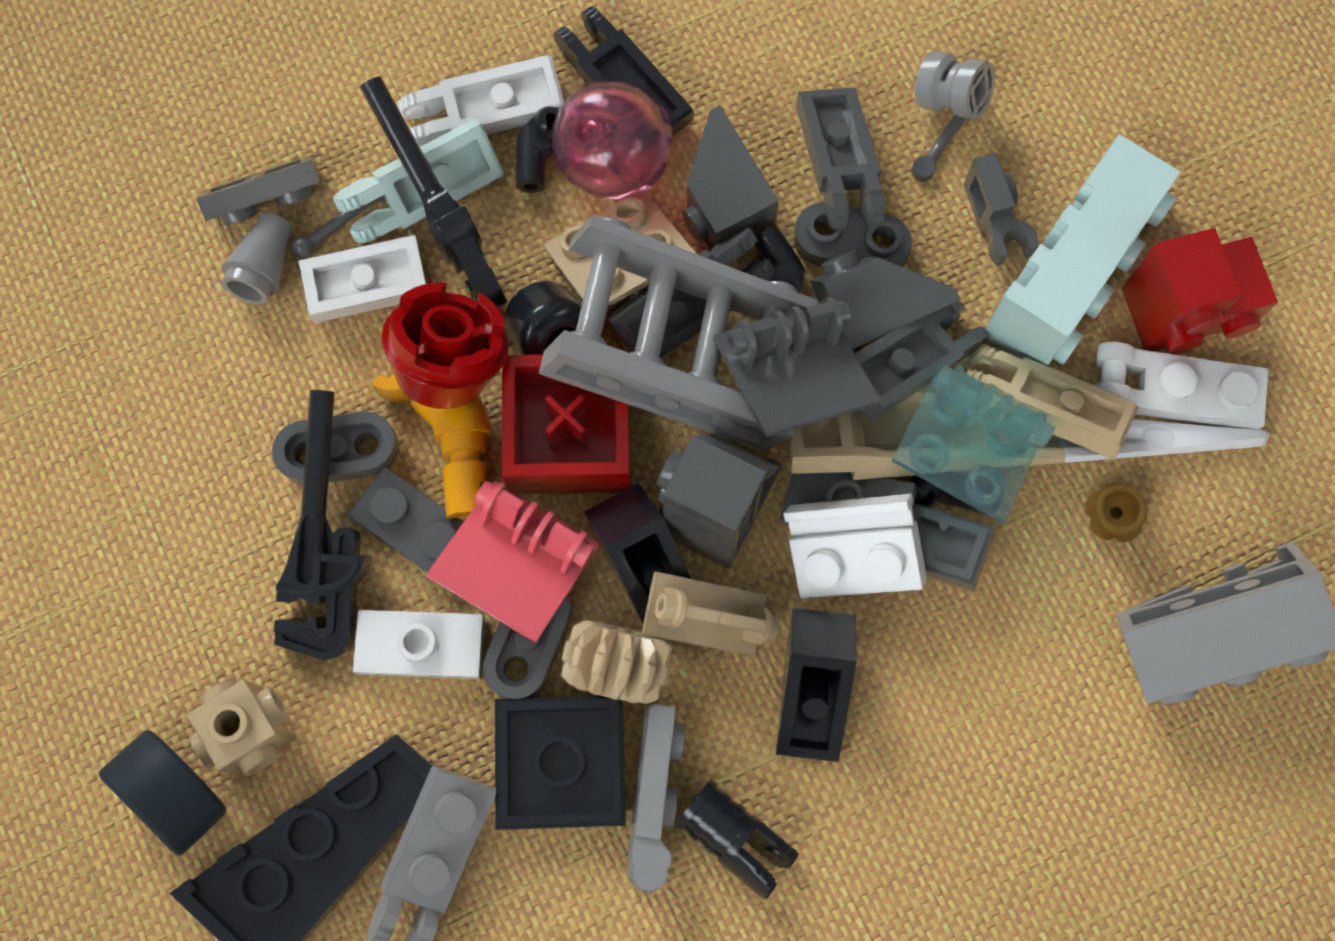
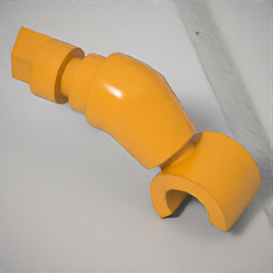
[371,330,492,519]

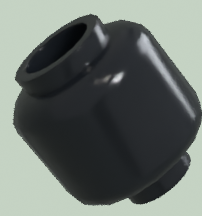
[504,281,582,355]

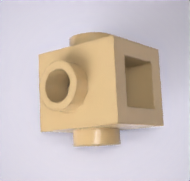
[186,679,294,777]

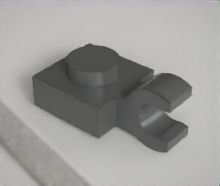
[963,153,1038,266]

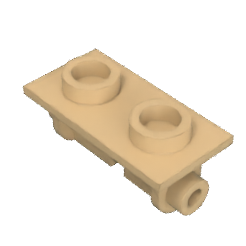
[641,571,780,656]

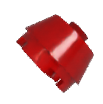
[381,282,509,409]

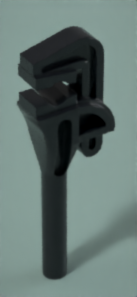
[360,76,507,308]
[274,390,372,660]

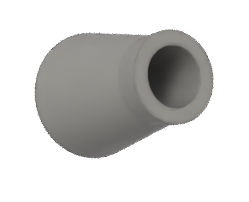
[221,213,293,305]

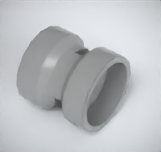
[915,50,995,120]

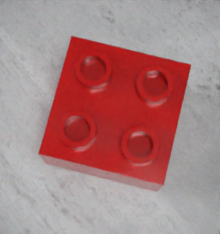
[502,355,631,494]

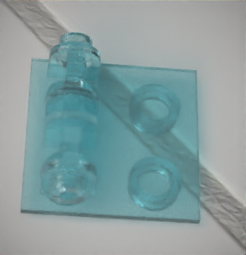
[891,364,1055,524]

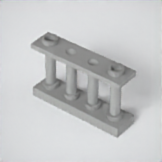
[539,215,818,451]

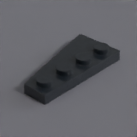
[169,734,433,941]

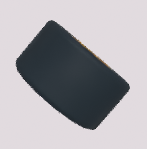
[99,730,226,856]

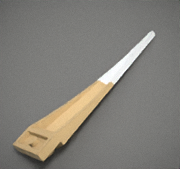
[788,385,1270,480]

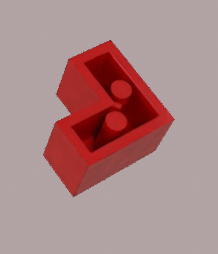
[1121,228,1278,354]

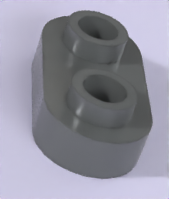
[793,202,912,267]
[272,411,399,485]
[483,595,572,699]

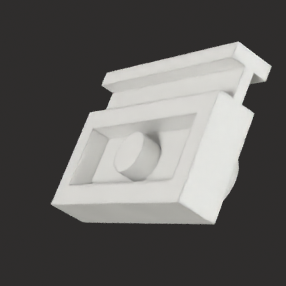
[783,494,927,598]

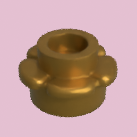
[1085,483,1147,543]

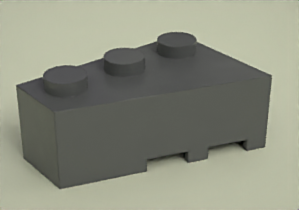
[657,433,783,570]

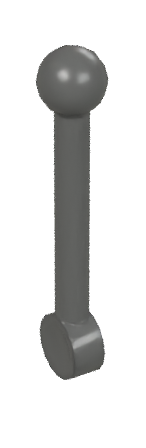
[911,115,965,182]
[291,195,387,259]

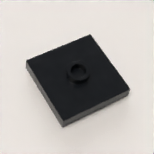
[495,695,626,830]

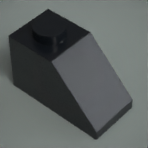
[584,483,691,625]
[776,608,857,762]

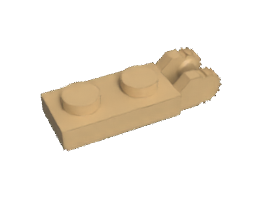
[956,346,1139,460]

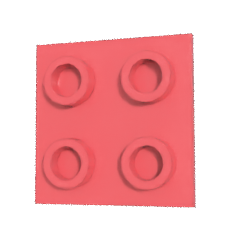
[426,480,600,643]

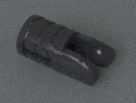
[674,778,799,899]

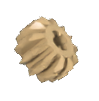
[561,620,672,704]

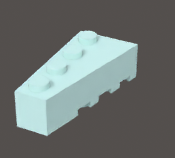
[984,134,1181,366]

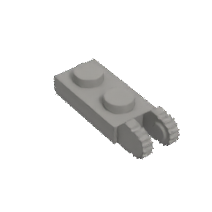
[626,704,685,893]
[366,765,497,941]

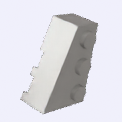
[1116,541,1335,704]

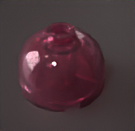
[552,80,672,201]

